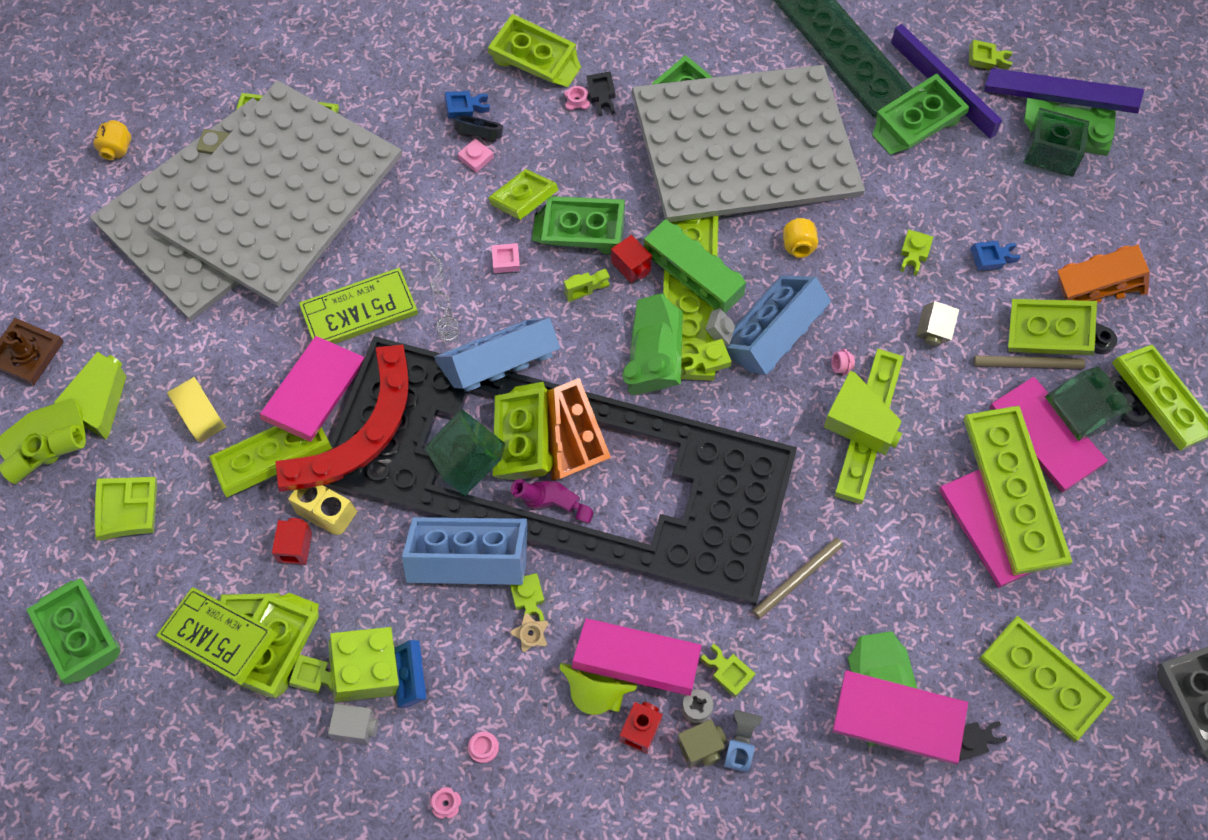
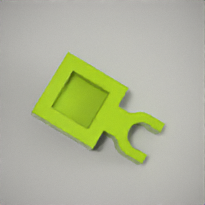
[969,39,1012,70]
[900,229,934,276]
[564,269,610,302]
[681,339,732,376]
[510,573,545,621]
[700,644,756,698]
[289,655,333,694]

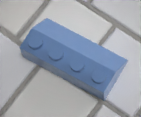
[725,275,831,374]
[434,317,561,391]
[402,517,527,585]

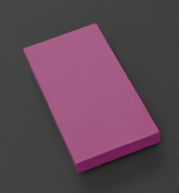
[260,336,365,442]
[989,377,1108,493]
[939,470,1033,588]
[572,618,702,696]
[832,670,968,765]

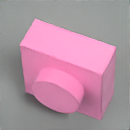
[458,138,494,173]
[492,243,520,273]

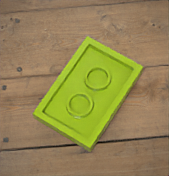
[1008,299,1097,355]

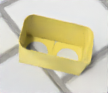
[167,377,226,443]
[288,485,358,535]

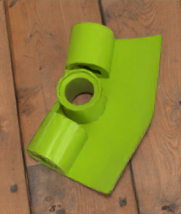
[0,398,86,484]

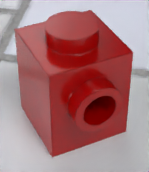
[611,234,652,284]
[272,518,312,565]
[619,702,663,754]

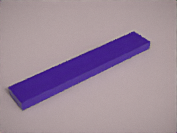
[891,24,1002,139]
[985,68,1145,114]

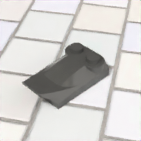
[1157,647,1208,758]

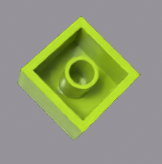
[328,627,399,703]

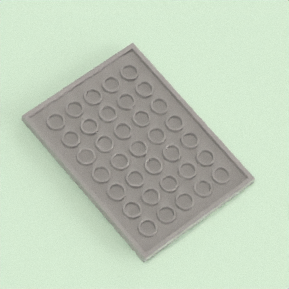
[631,65,865,222]
[149,80,402,307]
[90,98,257,322]

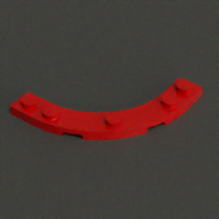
[275,344,408,492]

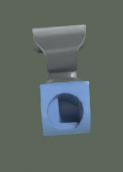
[724,710,762,773]

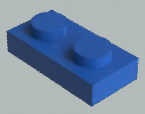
[394,640,426,708]

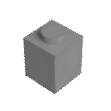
[328,703,378,745]

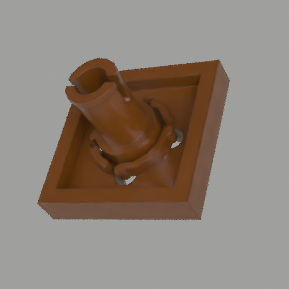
[0,318,64,386]

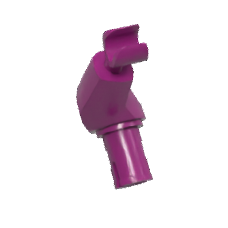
[511,479,594,523]

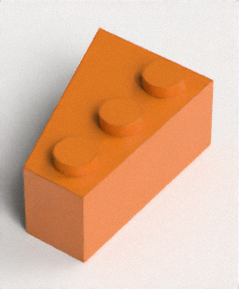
[1057,244,1150,303]
[547,378,611,480]

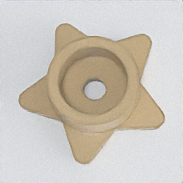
[511,614,548,652]

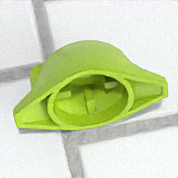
[559,662,638,715]

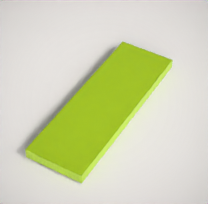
[963,406,1073,576]

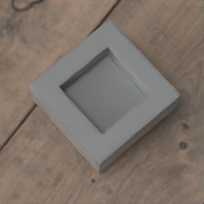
[706,308,735,346]

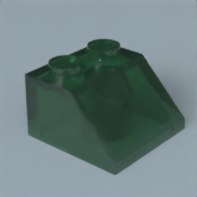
[1023,108,1089,177]
[1045,366,1133,441]
[425,408,505,496]

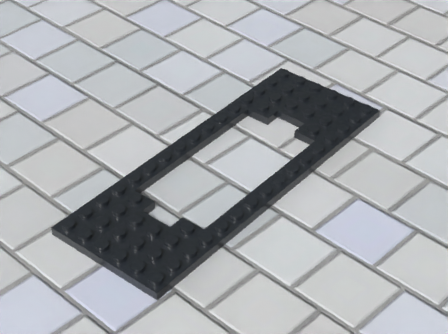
[323,336,797,607]

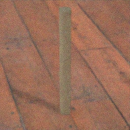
[973,355,1085,369]
[752,538,844,619]

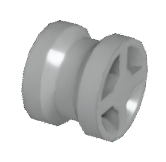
[682,689,713,725]

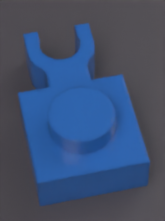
[444,91,490,118]
[970,241,1021,271]

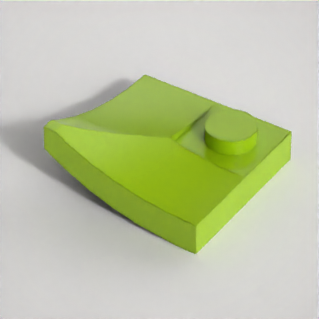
[95,477,158,541]

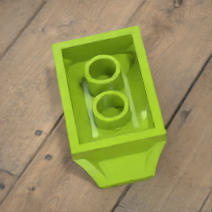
[488,14,581,87]
[493,382,554,480]
[223,593,319,698]

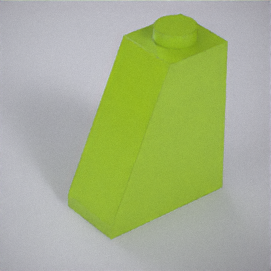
[54,352,127,440]
[824,371,903,456]

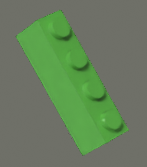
[644,219,746,313]

